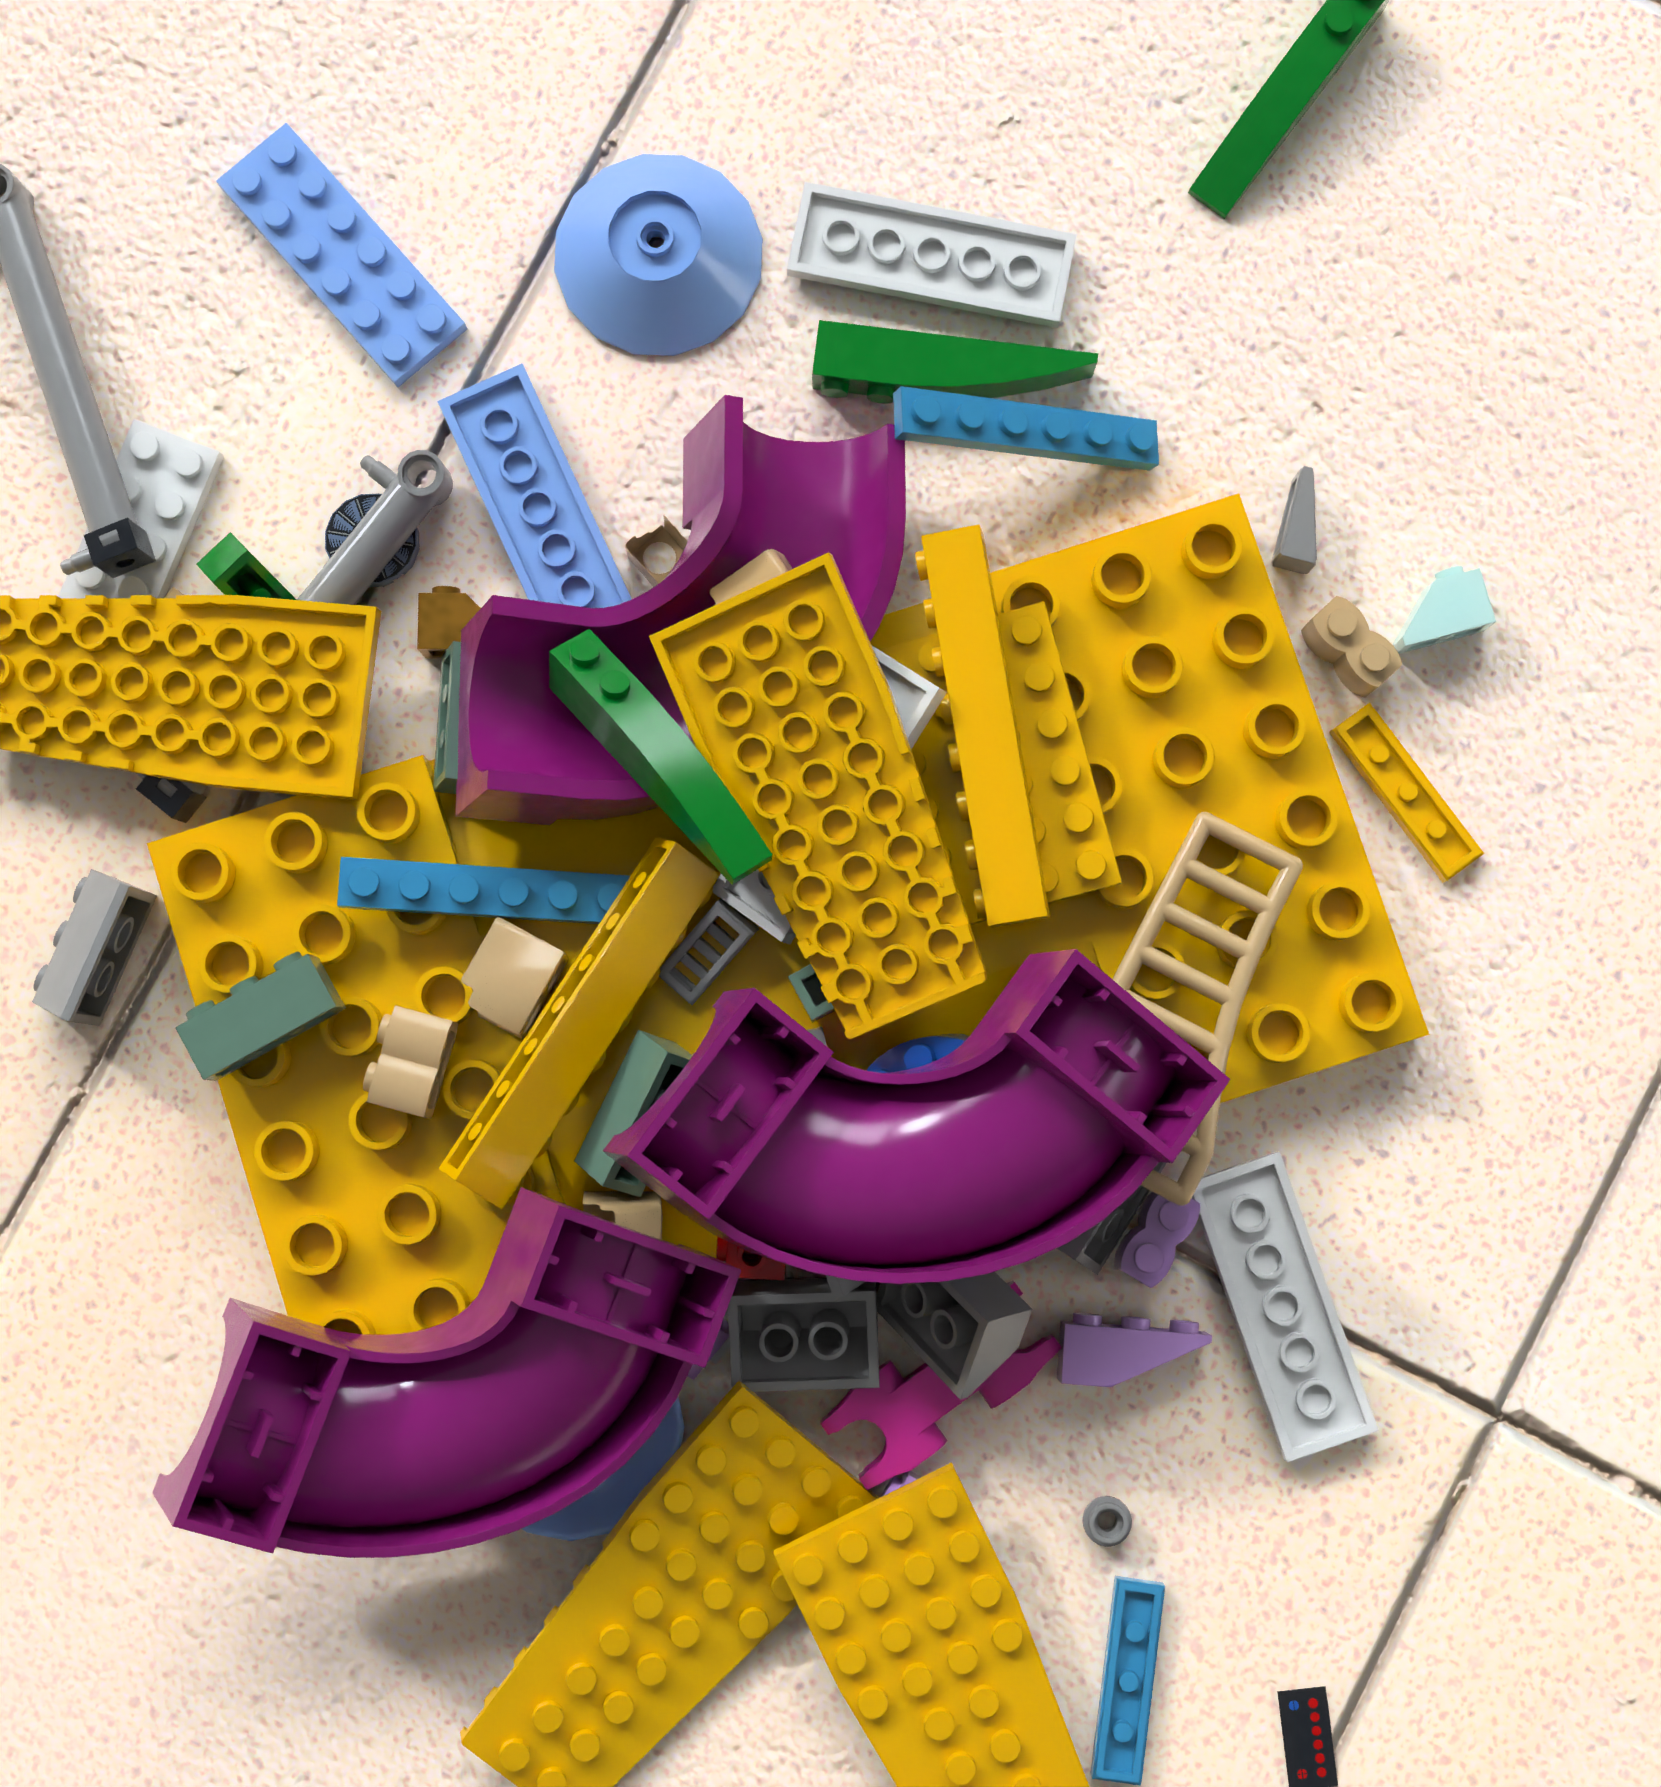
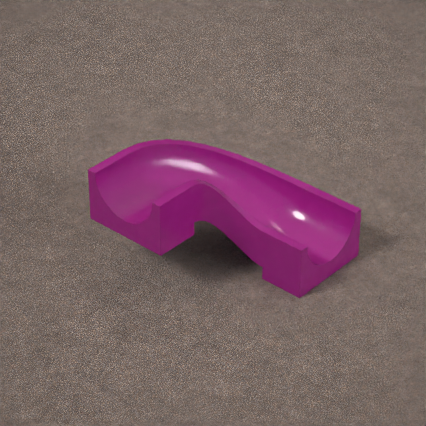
[455,395,906,826]
[603,949,1230,1284]
[152,1187,741,1558]

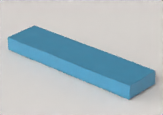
[1090,1576,1165,1786]

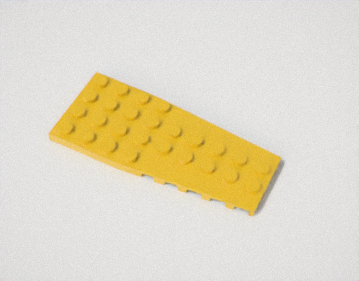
[649,552,988,1039]
[0,595,382,800]
[460,1380,880,1787]
[774,1462,1089,1787]

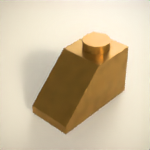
[417,586,481,658]

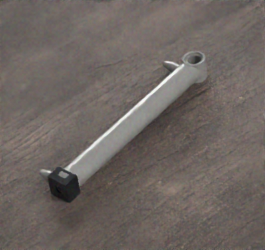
[0,164,156,578]
[135,450,453,823]

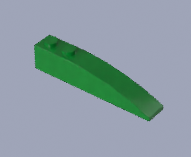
[1188,0,1389,219]
[812,320,1098,404]
[549,629,772,885]

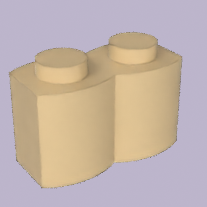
[1301,596,1402,698]
[363,1005,459,1119]

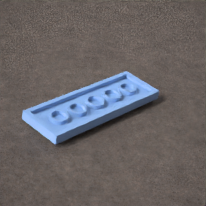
[216,123,468,388]
[437,363,632,608]

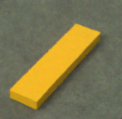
[1329,702,1485,883]

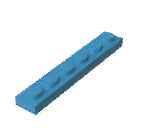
[893,386,1159,471]
[337,857,630,924]

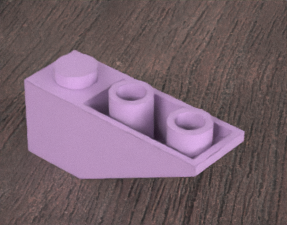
[1057,1313,1212,1387]

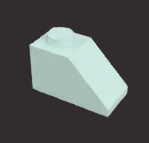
[1393,566,1496,654]

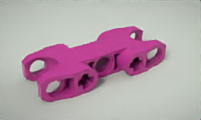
[820,1280,1062,1490]

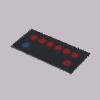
[1277,1686,1338,1787]

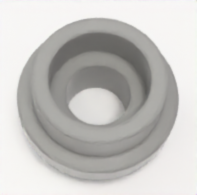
[1082,1496,1132,1547]

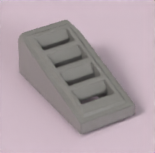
[1271,466,1317,574]
[659,899,759,1005]

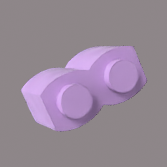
[1114,1192,1200,1288]

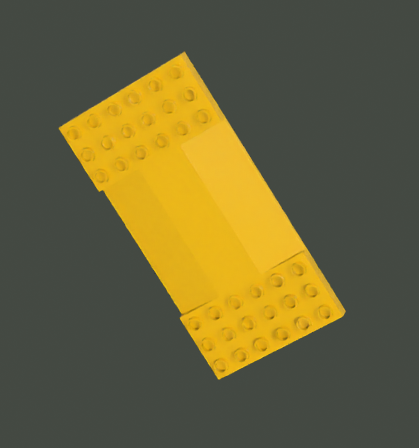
[147,493,1430,1335]

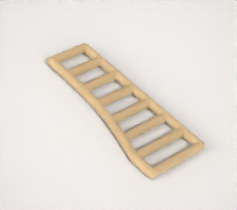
[1113,812,1303,1206]

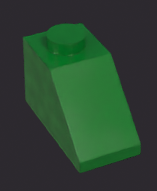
[196,532,297,600]

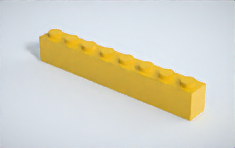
[915,524,1050,928]
[439,837,720,1210]

